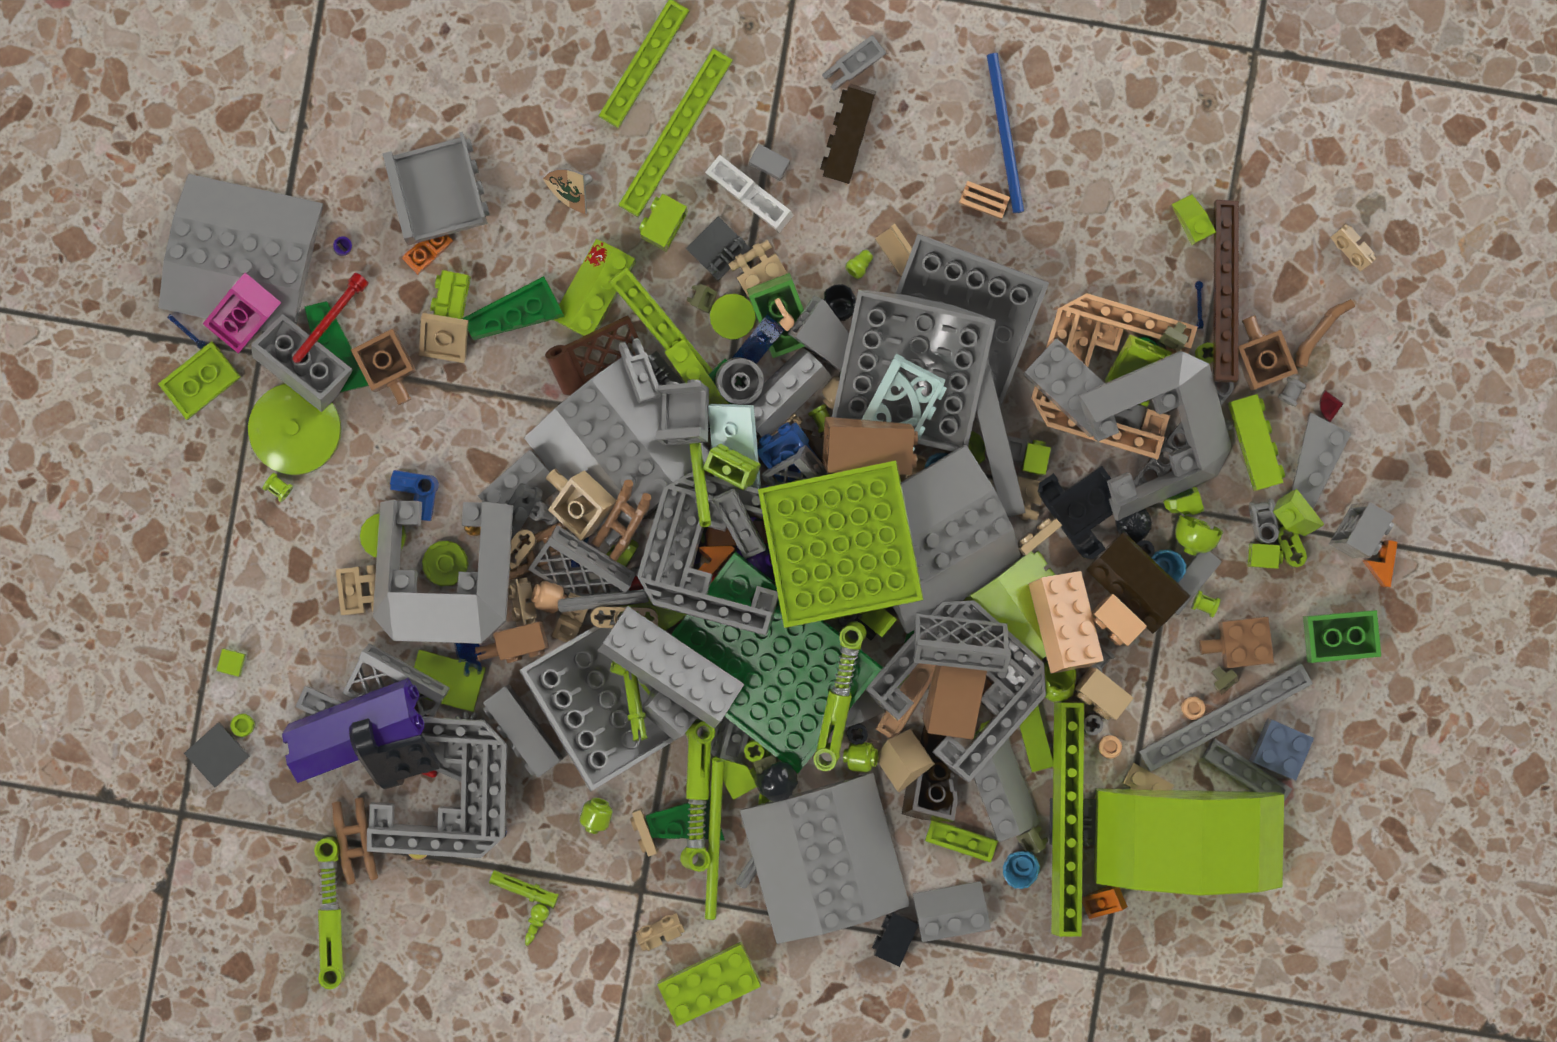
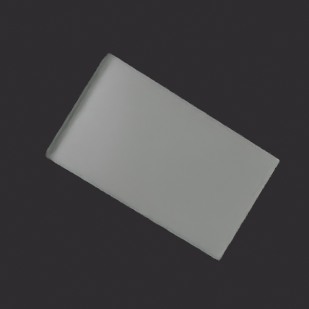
[749,144,790,181]

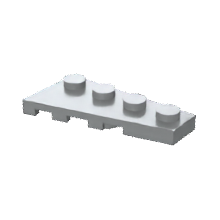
[1291,413,1351,509]

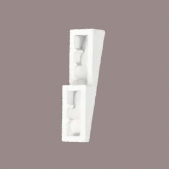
[705,155,794,233]

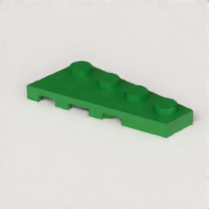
[462,276,565,340]
[304,301,369,393]

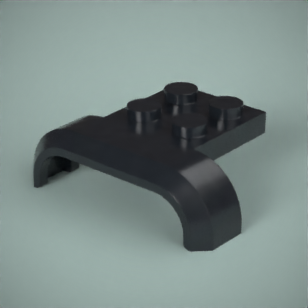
[1037,466,1113,559]
[349,718,440,789]

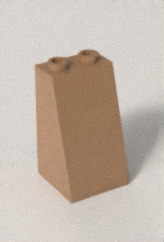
[822,417,918,475]
[922,665,987,740]

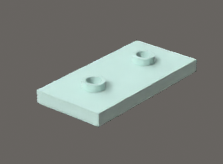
[708,404,761,489]

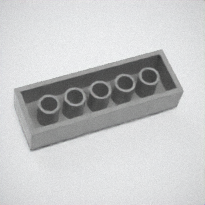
[598,606,744,728]

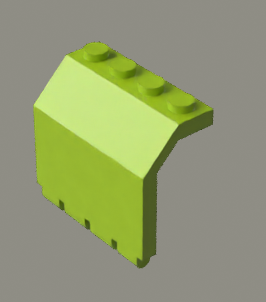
[963,550,1055,660]

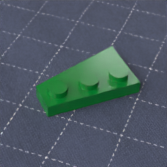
[645,796,725,841]

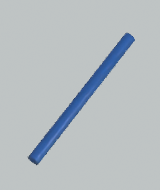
[987,53,1024,214]

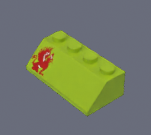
[554,239,636,336]

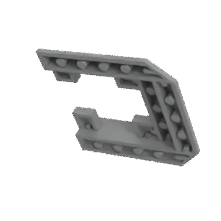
[1079,351,1232,521]
[637,472,779,636]
[373,500,513,644]
[866,601,1046,783]
[367,717,507,858]

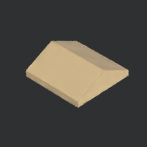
[878,729,935,793]

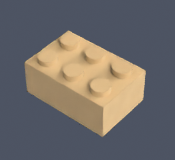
[1075,667,1134,720]

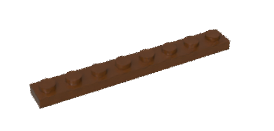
[1213,200,1239,383]

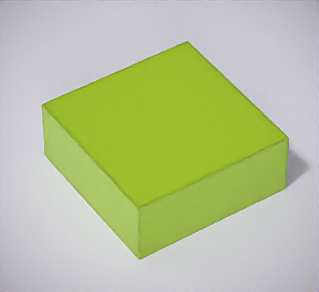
[216,648,246,677]

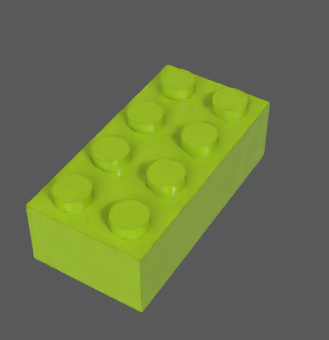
[657,941,761,1027]

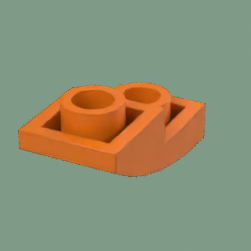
[402,235,453,275]

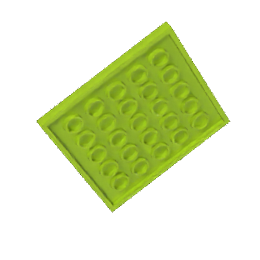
[758,460,924,628]

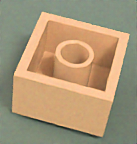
[1091,594,1147,646]

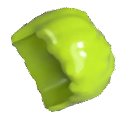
[1044,661,1076,702]

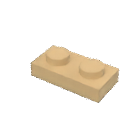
[630,808,658,857]

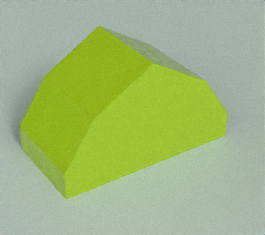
[1094,788,1284,896]

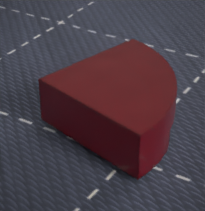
[1319,390,1344,422]

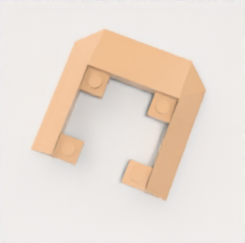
[1031,293,1198,460]

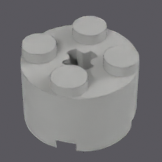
[715,357,764,405]

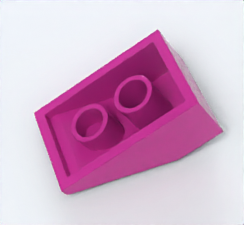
[203,273,281,354]

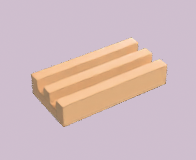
[959,181,1010,220]

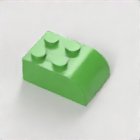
[747,273,804,358]
[1303,610,1381,663]

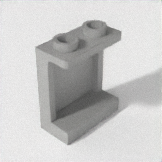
[656,380,709,446]

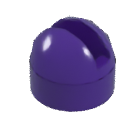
[333,236,352,256]

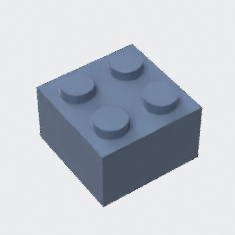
[1249,718,1314,781]

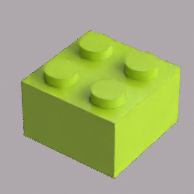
[639,193,688,252]

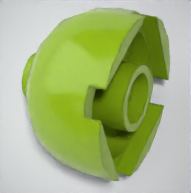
[1175,515,1223,556]

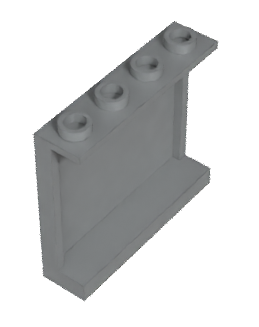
[382,132,490,245]

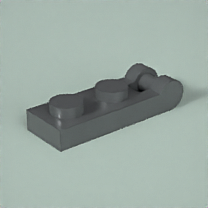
[508,483,543,540]

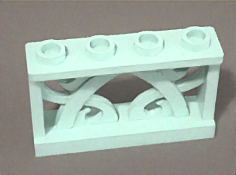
[861,353,947,451]

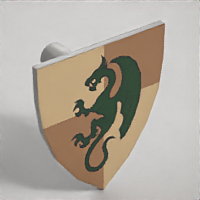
[543,169,592,215]

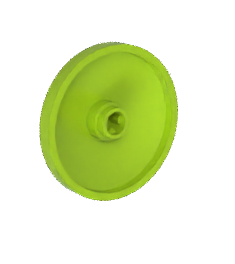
[248,384,341,475]

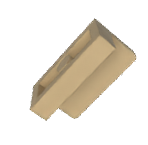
[875,224,912,277]

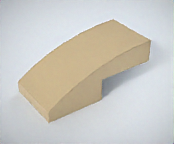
[552,592,588,643]

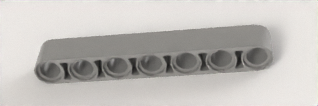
[976,359,1026,517]

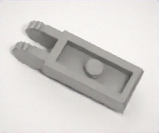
[822,35,886,91]
[619,338,662,404]

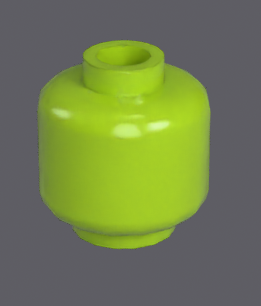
[843,742,878,772]
[580,798,612,834]

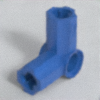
[390,470,439,521]

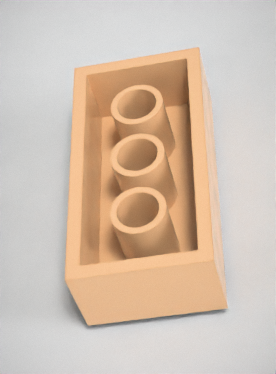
[1029,571,1104,674]

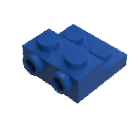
[757,422,820,483]

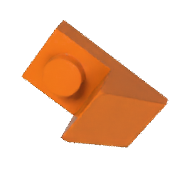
[1363,540,1398,587]
[698,546,735,576]
[1082,886,1128,919]

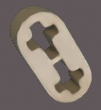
[510,530,536,569]

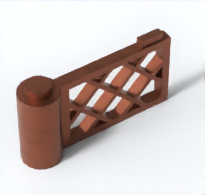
[545,315,645,396]

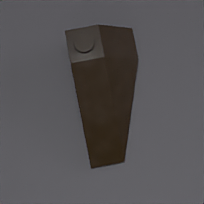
[901,725,958,822]

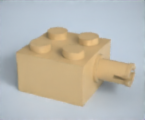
[546,468,617,541]

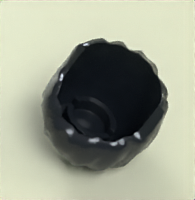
[754,761,798,802]

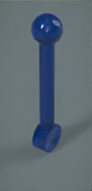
[1194,281,1204,329]
[167,314,206,349]

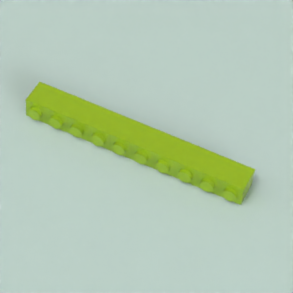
[1051,702,1084,937]

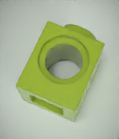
[1021,440,1051,476]
[1247,543,1283,569]

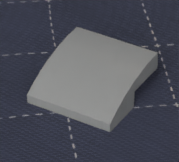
[698,716,749,763]

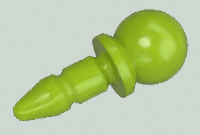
[525,904,549,946]

